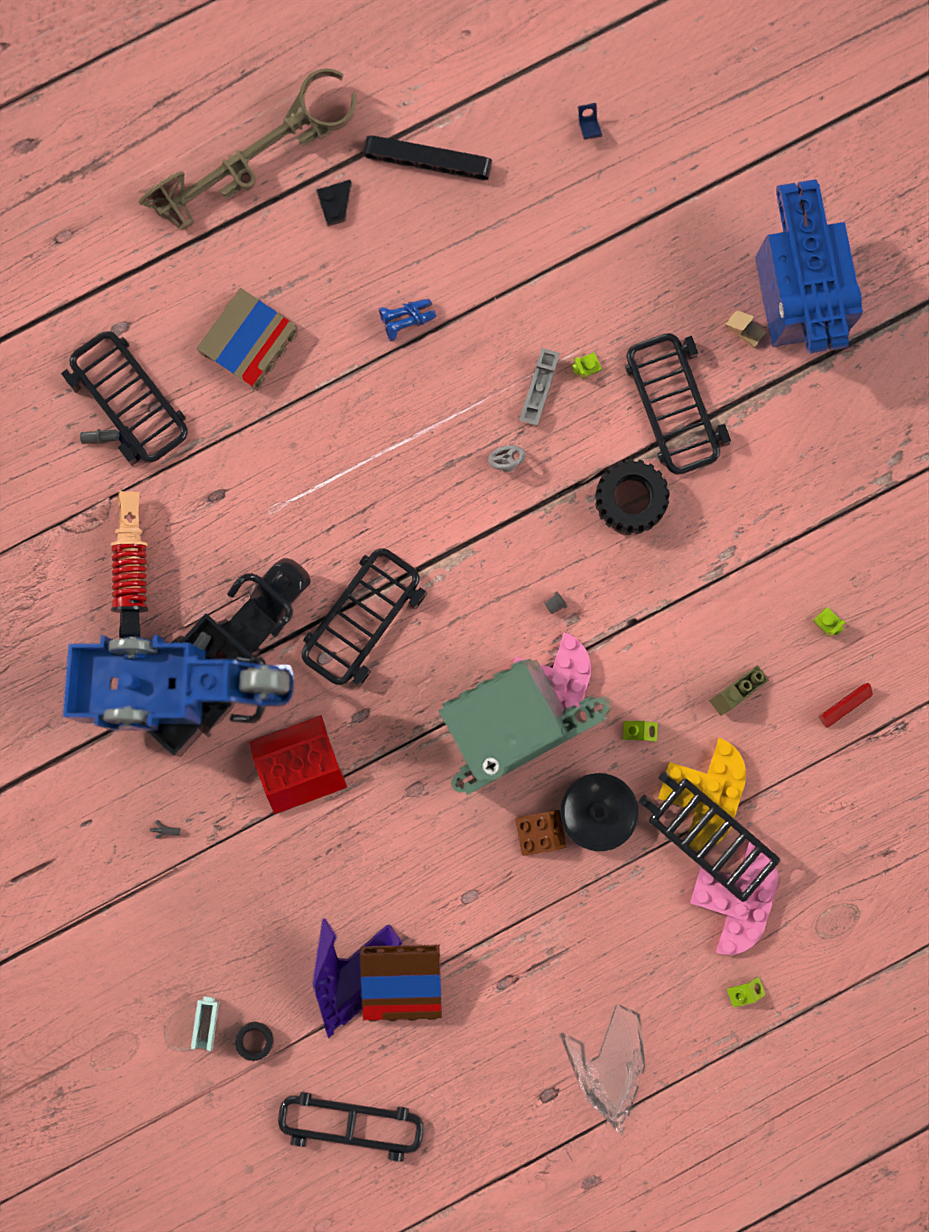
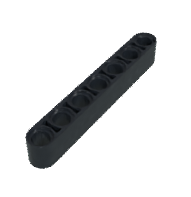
[363,135,492,180]

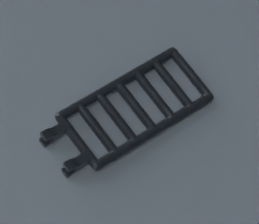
[638,771,780,902]

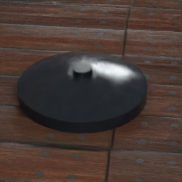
[560,773,639,852]

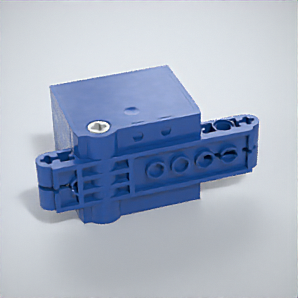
[755,179,863,354]

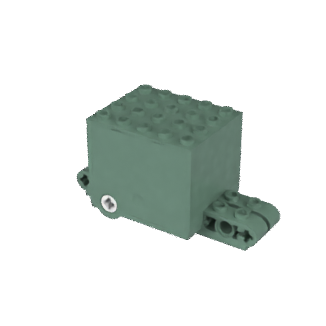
[438,658,613,795]

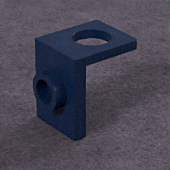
[578,103,602,140]

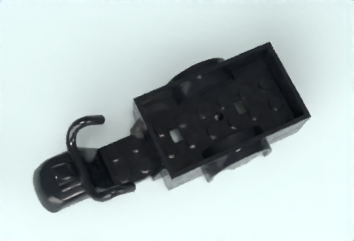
[147,558,311,757]

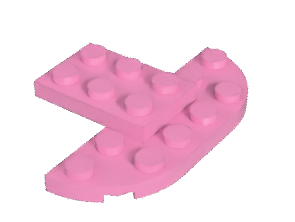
[513,632,591,709]
[690,842,778,955]

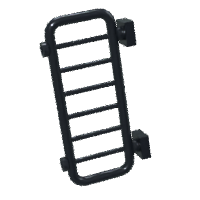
[61,331,188,466]
[625,333,731,475]
[301,548,427,687]

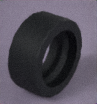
[235,1022,274,1061]

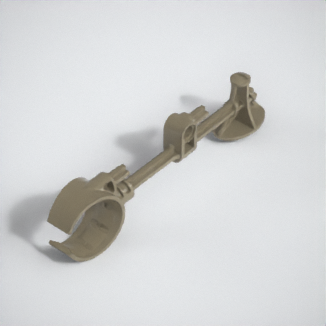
[138,69,356,231]

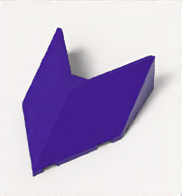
[312,918,403,1038]

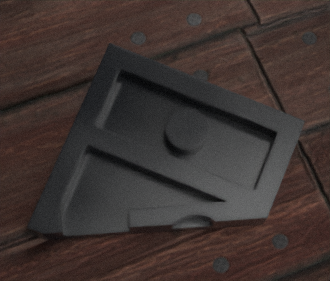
[316,179,352,227]

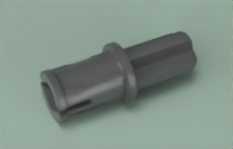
[80,429,119,444]

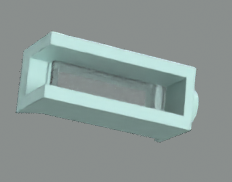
[191,996,220,1051]

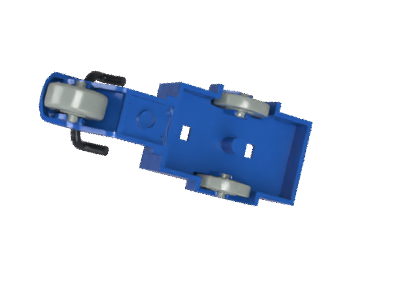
[63,635,294,731]

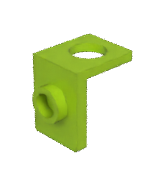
[623,721,658,742]
[726,977,766,1007]

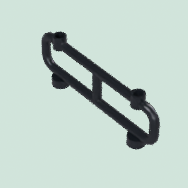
[278,1092,424,1162]

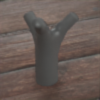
[150,820,180,839]

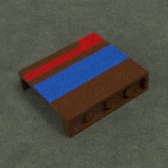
[360,944,442,1022]

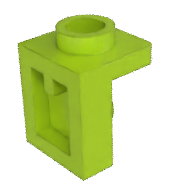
[572,352,602,379]
[813,607,846,637]

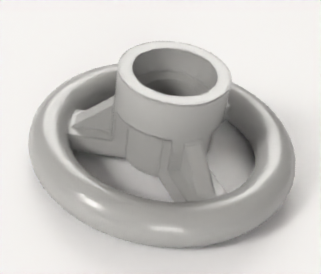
[488,445,525,472]

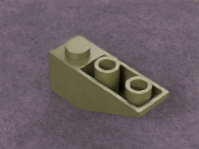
[709,665,769,716]

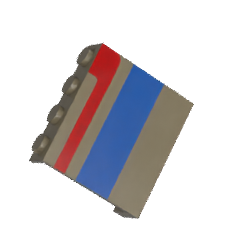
[197,288,298,391]

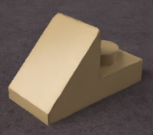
[725,310,767,348]

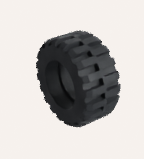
[595,459,670,535]

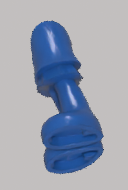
[379,299,436,342]

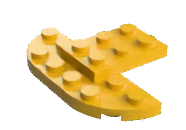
[658,738,746,850]

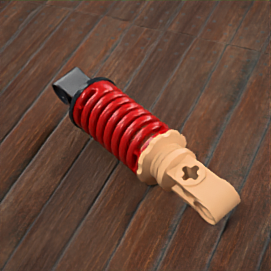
[111,491,148,639]

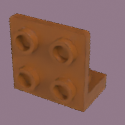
[515,810,567,856]

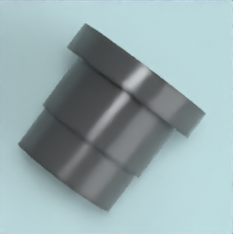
[544,591,568,614]

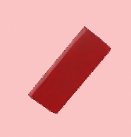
[819,683,873,728]

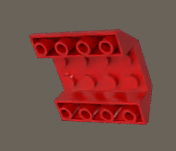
[249,715,348,814]

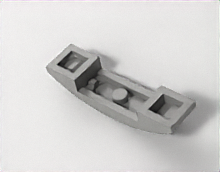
[519,348,560,426]

